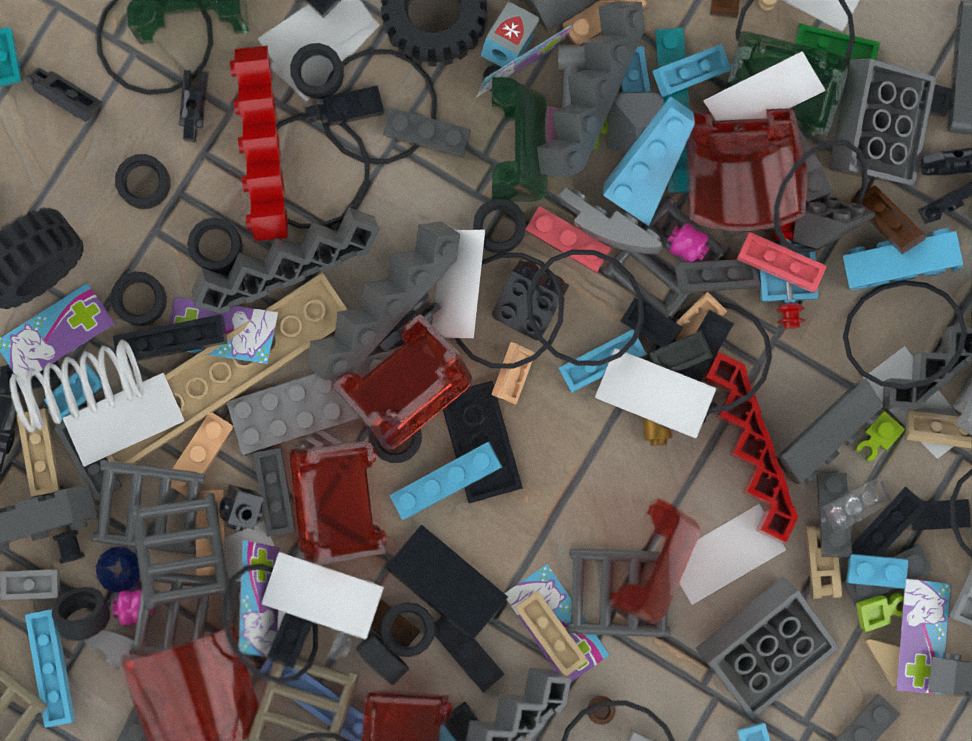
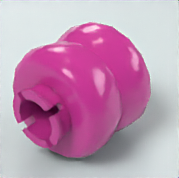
[667,223,710,263]
[113,589,155,626]

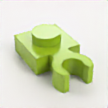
[855,411,905,462]
[856,592,904,632]

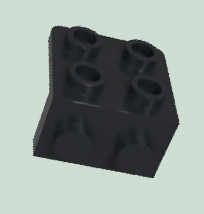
[492,260,569,340]

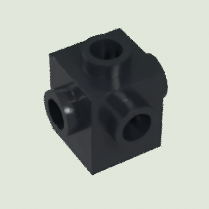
[219,484,264,531]

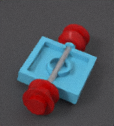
[759,216,818,329]

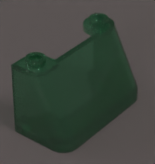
[127,0,249,44]
[724,31,848,136]
[492,77,547,202]

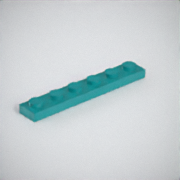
[655,28,696,194]

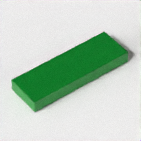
[792,24,880,65]

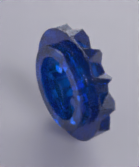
[95,547,140,592]

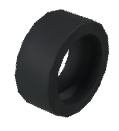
[290,43,345,99]
[115,154,170,209]
[473,198,526,253]
[187,217,243,273]
[111,271,167,326]
[368,409,422,463]
[52,587,110,641]
[380,602,436,657]
[355,632,409,685]

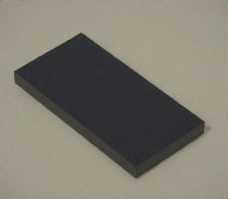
[438,381,523,504]
[385,524,508,641]

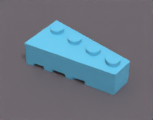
[603,96,695,226]
[843,228,963,291]

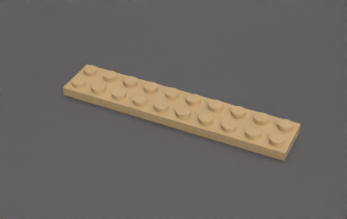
[106,272,347,474]

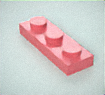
[525,206,611,273]
[737,232,827,293]

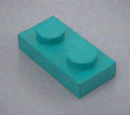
[0,27,23,87]

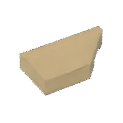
[864,639,900,687]

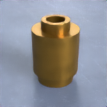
[642,417,672,446]

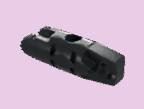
[178,70,209,142]
[920,148,972,176]
[379,292,441,352]

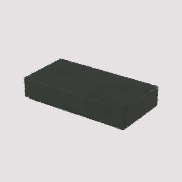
[650,330,713,372]

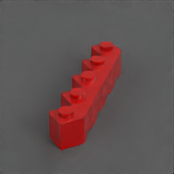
[230,45,288,241]
[703,352,798,543]

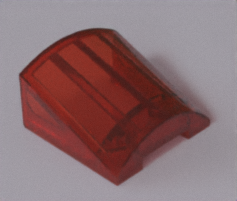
[684,108,808,231]
[120,619,266,741]

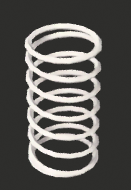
[10,340,144,433]

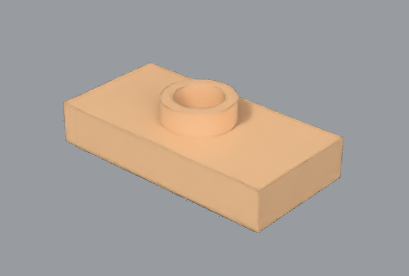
[676,292,727,341]
[491,342,535,405]

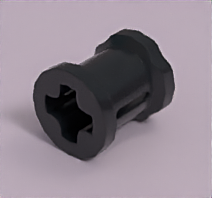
[53,530,85,564]

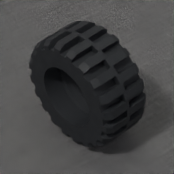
[381,0,487,67]
[0,207,84,309]

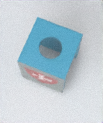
[481,2,539,68]

